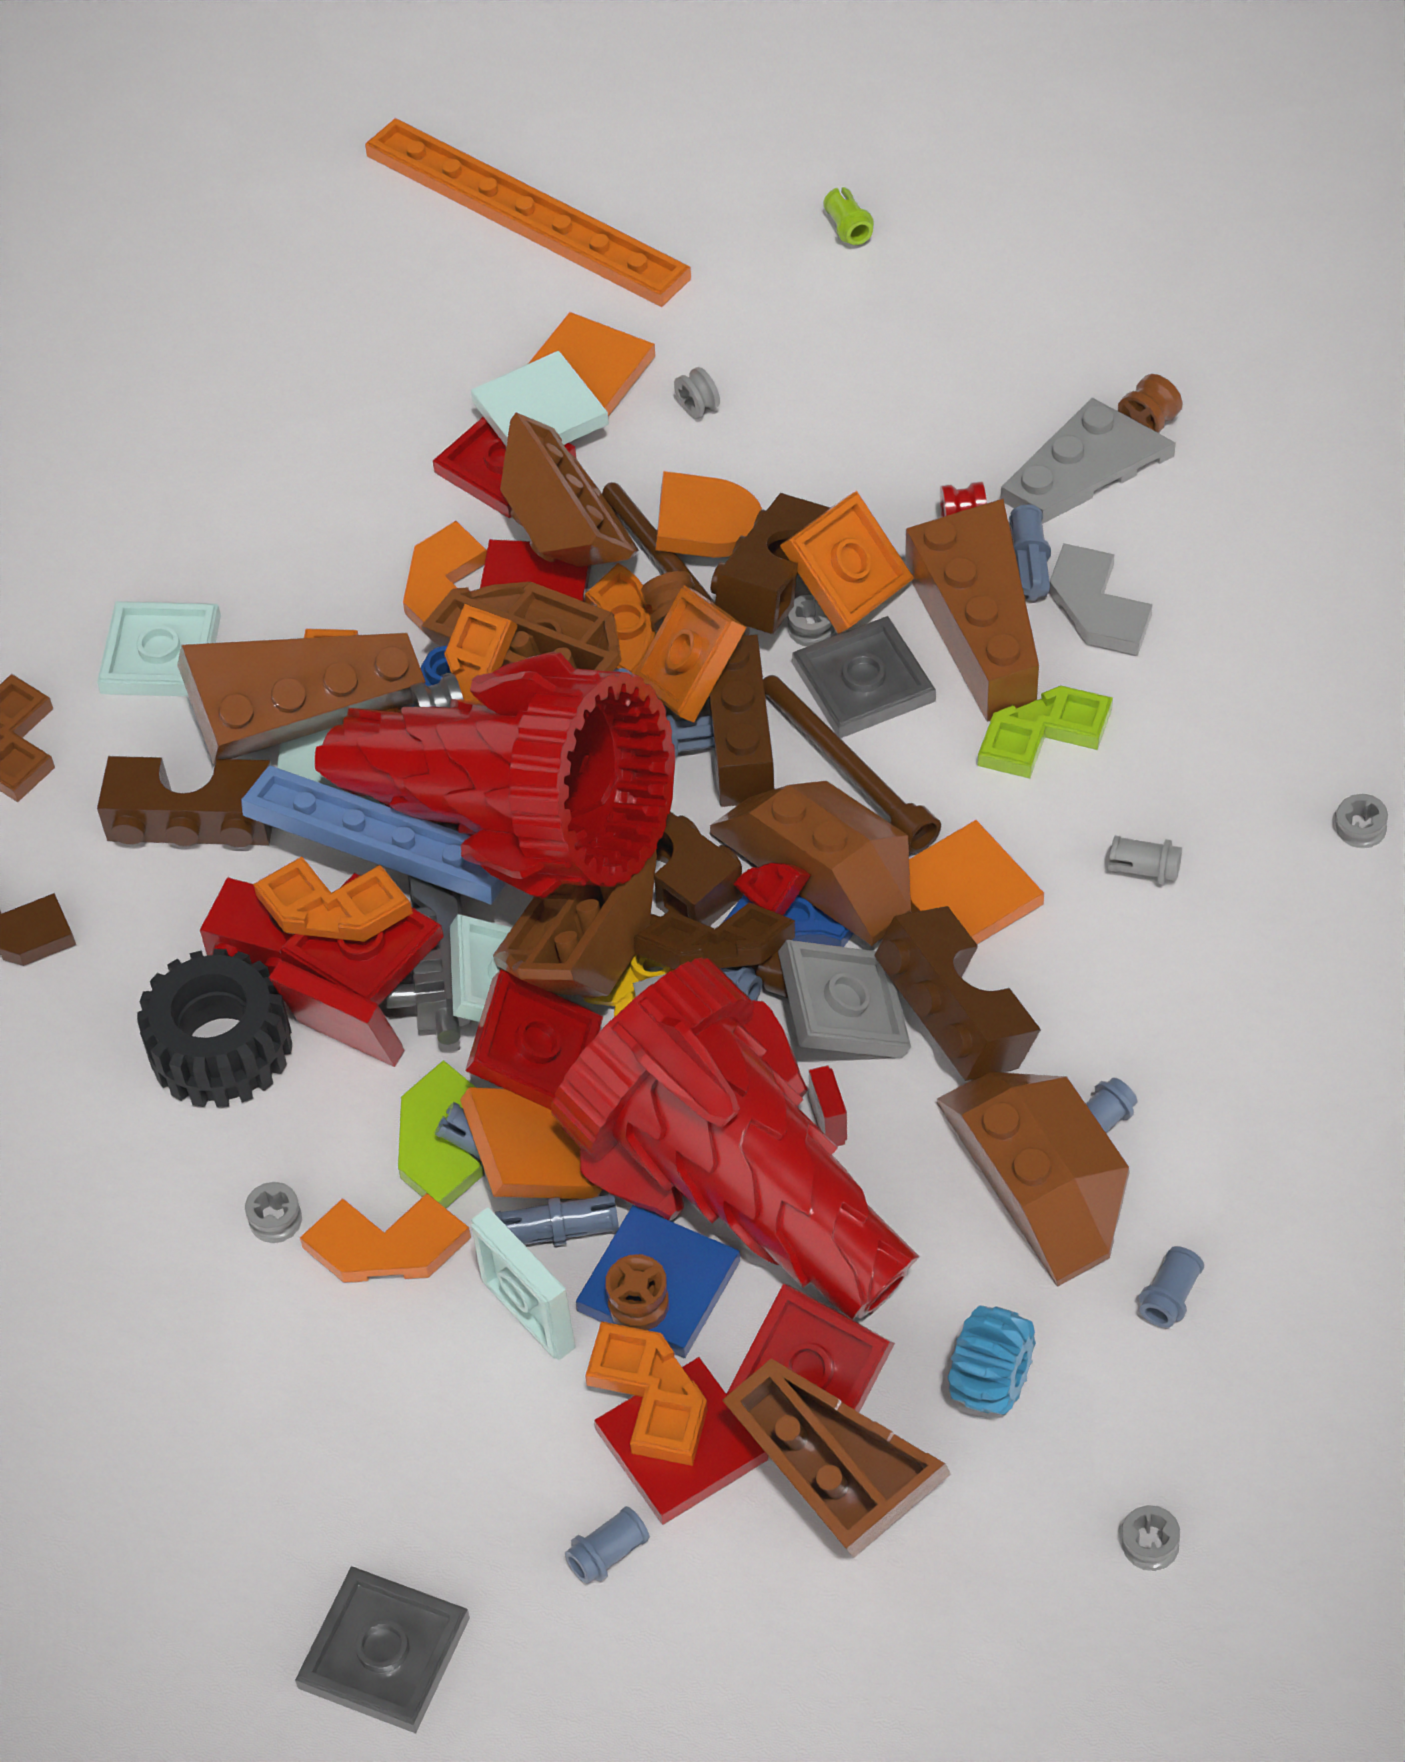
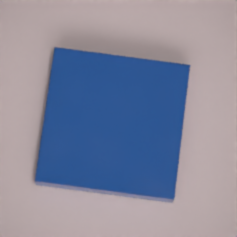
[576,1205,740,1358]

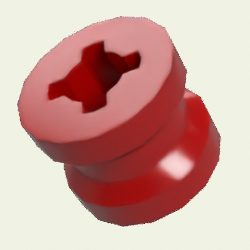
[940,482,987,517]

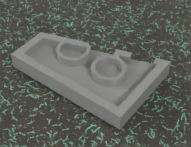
[1001,397,1176,524]

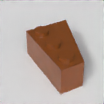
[723,1358,951,1558]

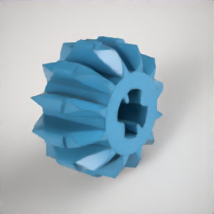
[948,1305,1036,1415]

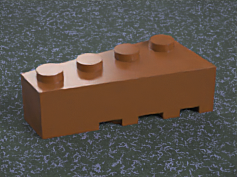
[905,499,1039,722]
[177,633,426,764]

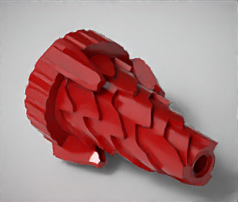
[315,652,675,898]
[551,957,920,1320]

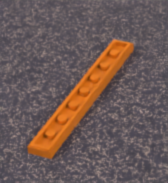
[365,118,691,307]

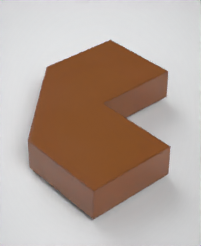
[0,674,55,802]

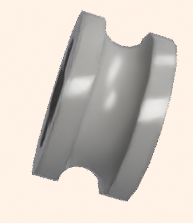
[674,367,720,418]
[787,594,835,646]
[1336,794,1388,848]
[245,1182,302,1243]
[1122,1505,1180,1571]

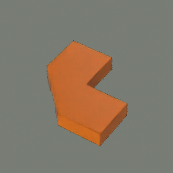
[403,521,487,644]
[444,604,518,701]
[253,856,413,942]
[300,1193,471,1283]
[585,1321,708,1466]

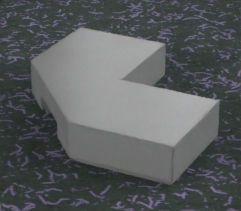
[1049,543,1153,656]

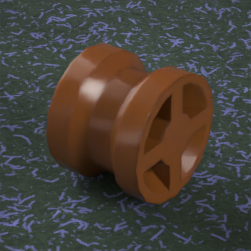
[1118,374,1183,433]
[641,571,695,632]
[606,1254,669,1330]

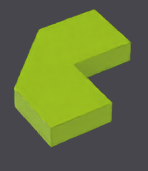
[978,685,1113,779]
[398,1060,484,1208]

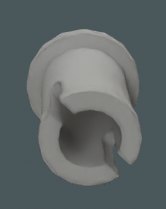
[1109,835,1182,884]

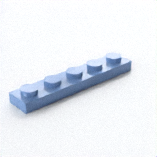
[241,765,506,905]

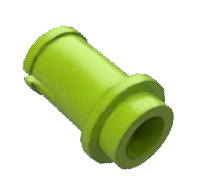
[823,187,874,245]

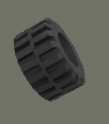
[137,949,292,1108]

